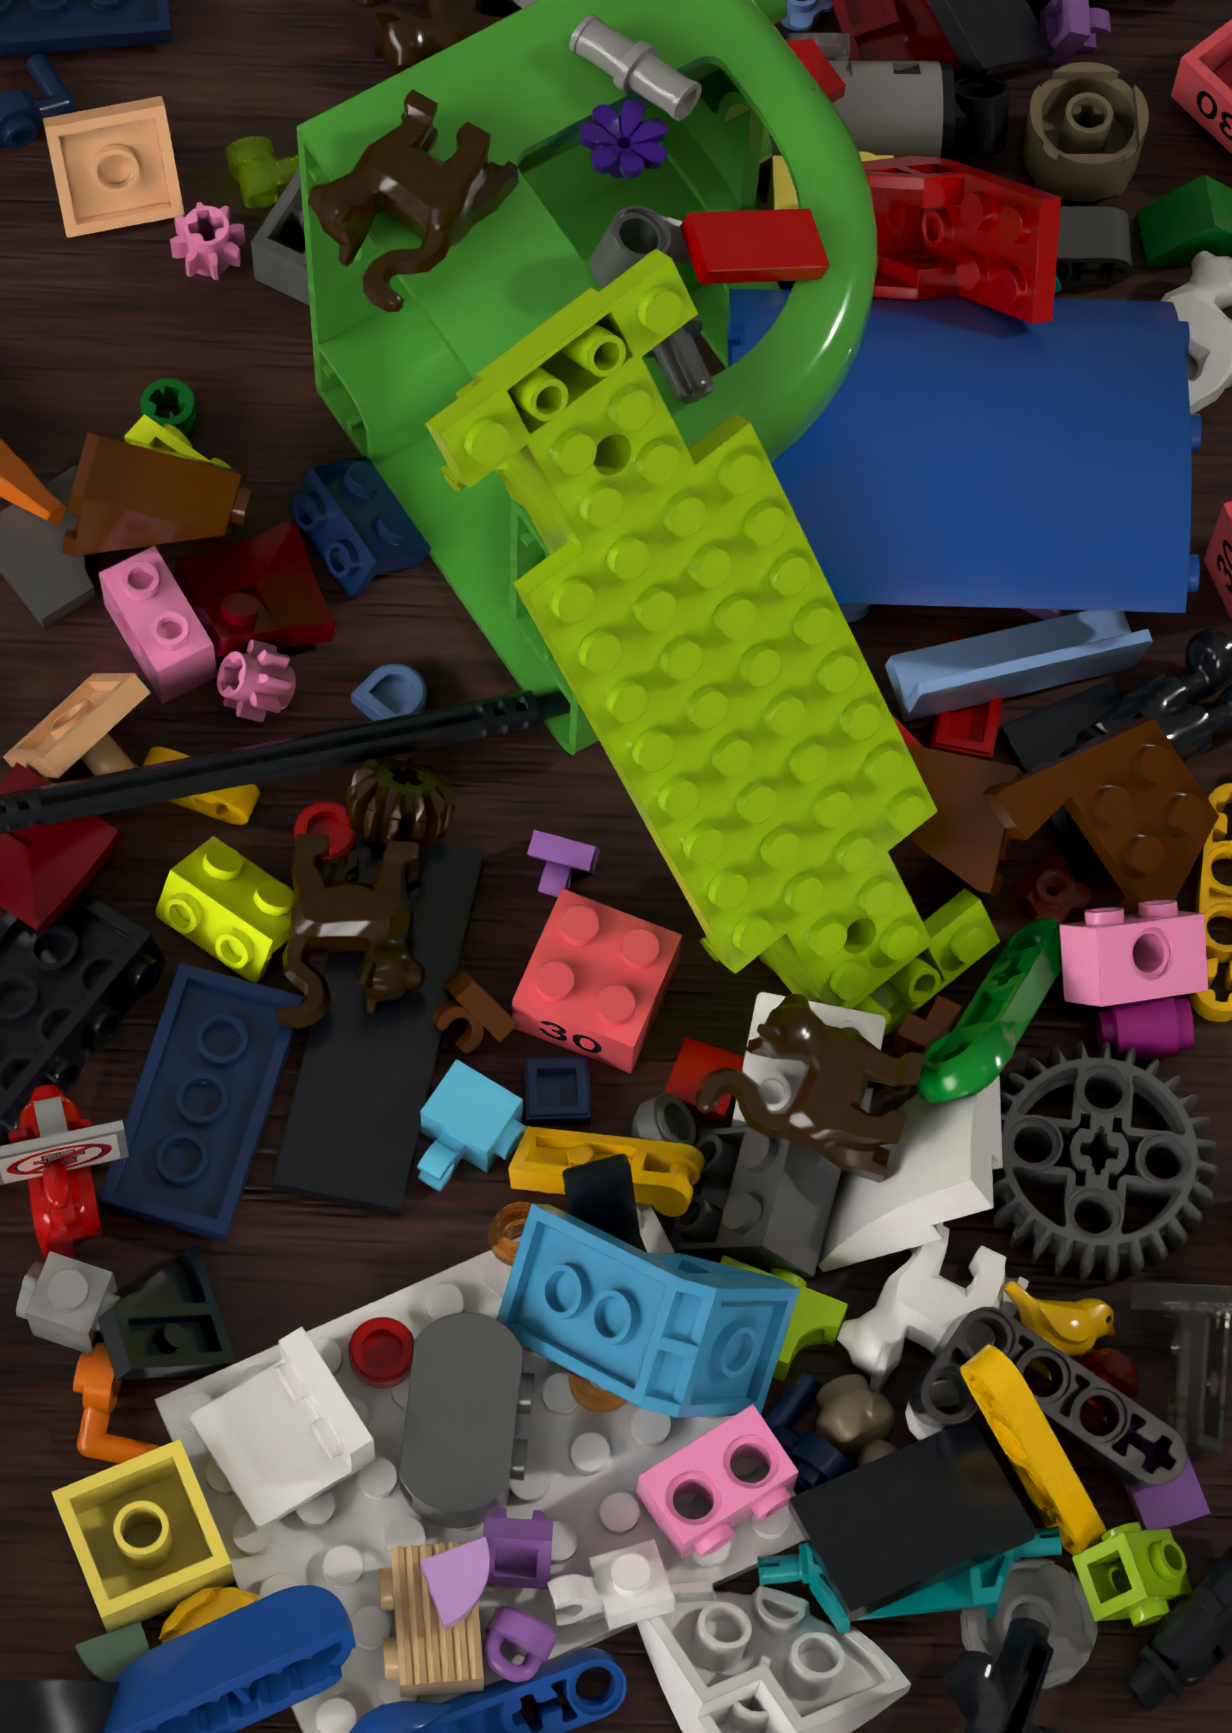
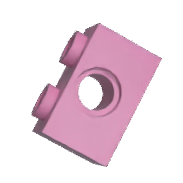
[99,545,218,704]
[1060,900,1208,1007]

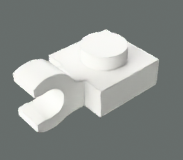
[547,1539,675,1630]

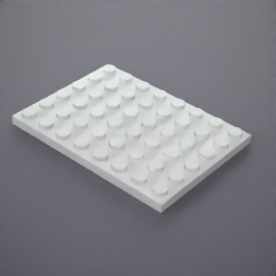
[155,1203,806,1733]

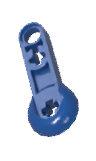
[349,1648,627,1733]

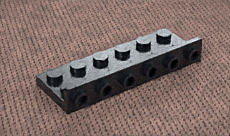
[0,891,166,1146]

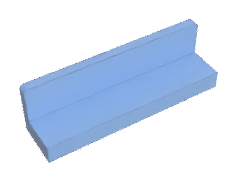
[885,610,1153,722]

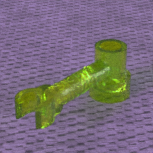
[225,136,299,209]

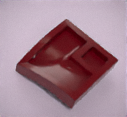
[832,0,967,78]
[173,520,336,657]
[0,762,125,934]

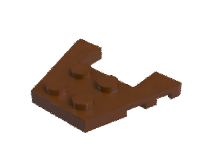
[982,717,1219,956]

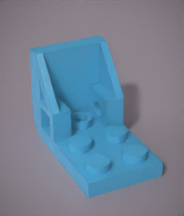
[496,1204,800,1418]

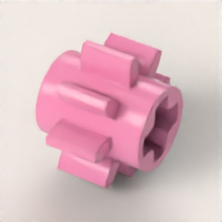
[170,202,246,280]
[217,640,296,722]

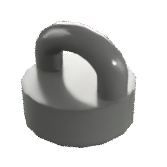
[631,1093,696,1147]

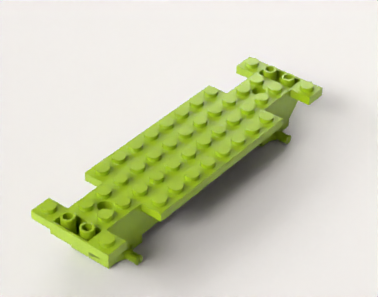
[425,249,1001,1037]

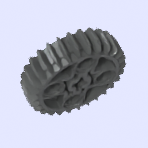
[992,1041,1217,1282]

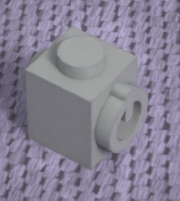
[16,1251,123,1354]

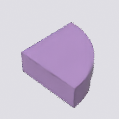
[420,1537,490,1631]

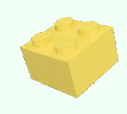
[51,1439,235,1633]

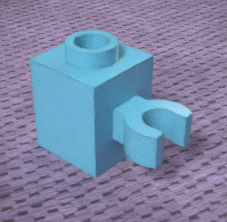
[417,1059,526,1192]

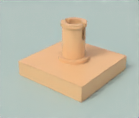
[42,96,185,238]
[3,673,151,778]

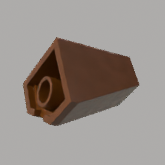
[62,431,253,556]
[905,743,1024,899]

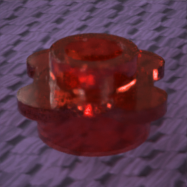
[1014,855,1091,926]
[1081,1348,1139,1413]

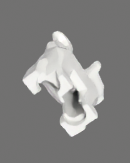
[1161,251,1232,414]
[837,1226,1029,1440]

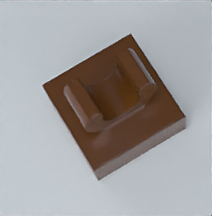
[432,967,518,1053]

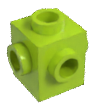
[1072,1522,1193,1628]

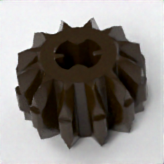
[345,755,455,848]

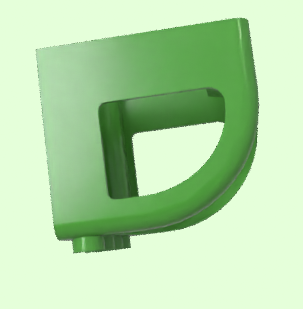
[297,0,877,755]

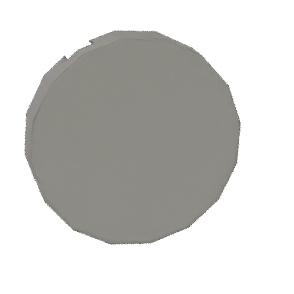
[960,1556,1098,1693]

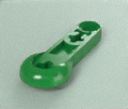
[916,917,1062,1103]

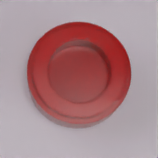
[294,801,358,862]
[348,1317,415,1389]

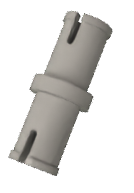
[569,14,702,121]

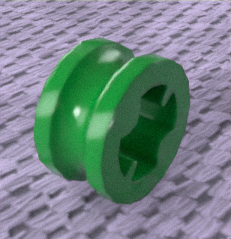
[140,378,197,436]

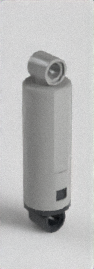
[759,61,1010,169]

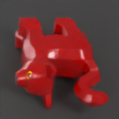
[8,1085,103,1264]

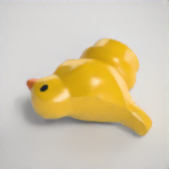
[1004,1280,1116,1383]

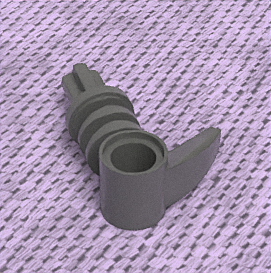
[590,205,714,405]

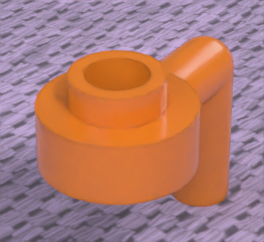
[73,1342,159,1464]

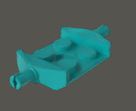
[757,1526,1062,1634]

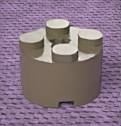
[1021,62,1149,202]

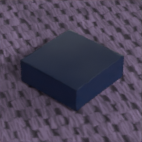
[523,1056,591,1127]

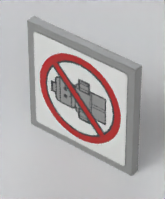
[0,1096,129,1185]

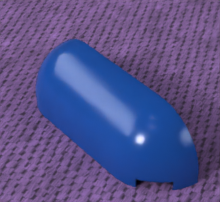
[103,1585,356,1733]

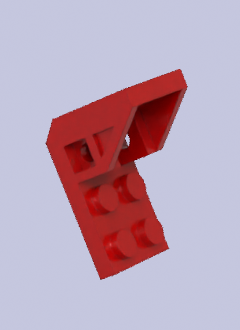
[862,156,1061,324]

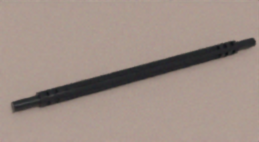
[0,690,571,834]

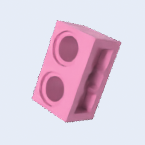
[636,1404,799,1560]

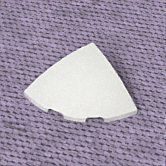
[818,1076,1003,1272]
[637,1580,911,1733]

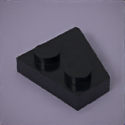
[97,1246,237,1380]

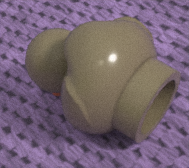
[815,1374,898,1468]

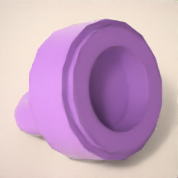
[483,1606,557,1682]

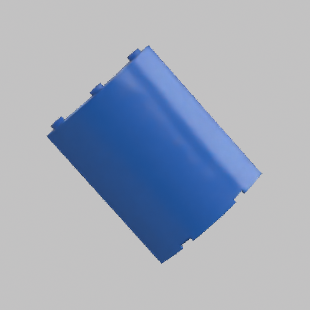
[727,288,1202,613]

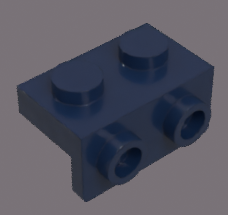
[288,456,431,598]

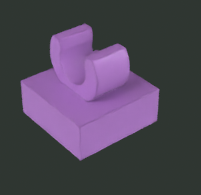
[1040,0,1111,66]
[527,830,600,897]
[483,1507,554,1590]

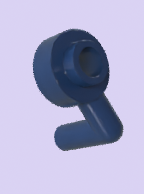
[0,53,75,149]
[764,1371,856,1490]

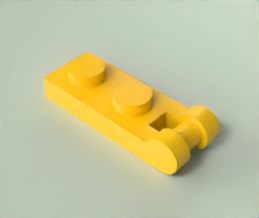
[508,1126,705,1217]

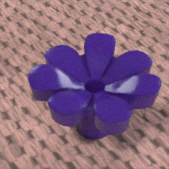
[580,99,668,178]

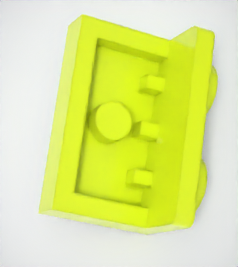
[155,836,295,983]

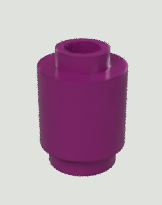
[1095,996,1194,1061]

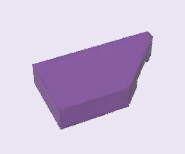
[1100,1417,1211,1531]

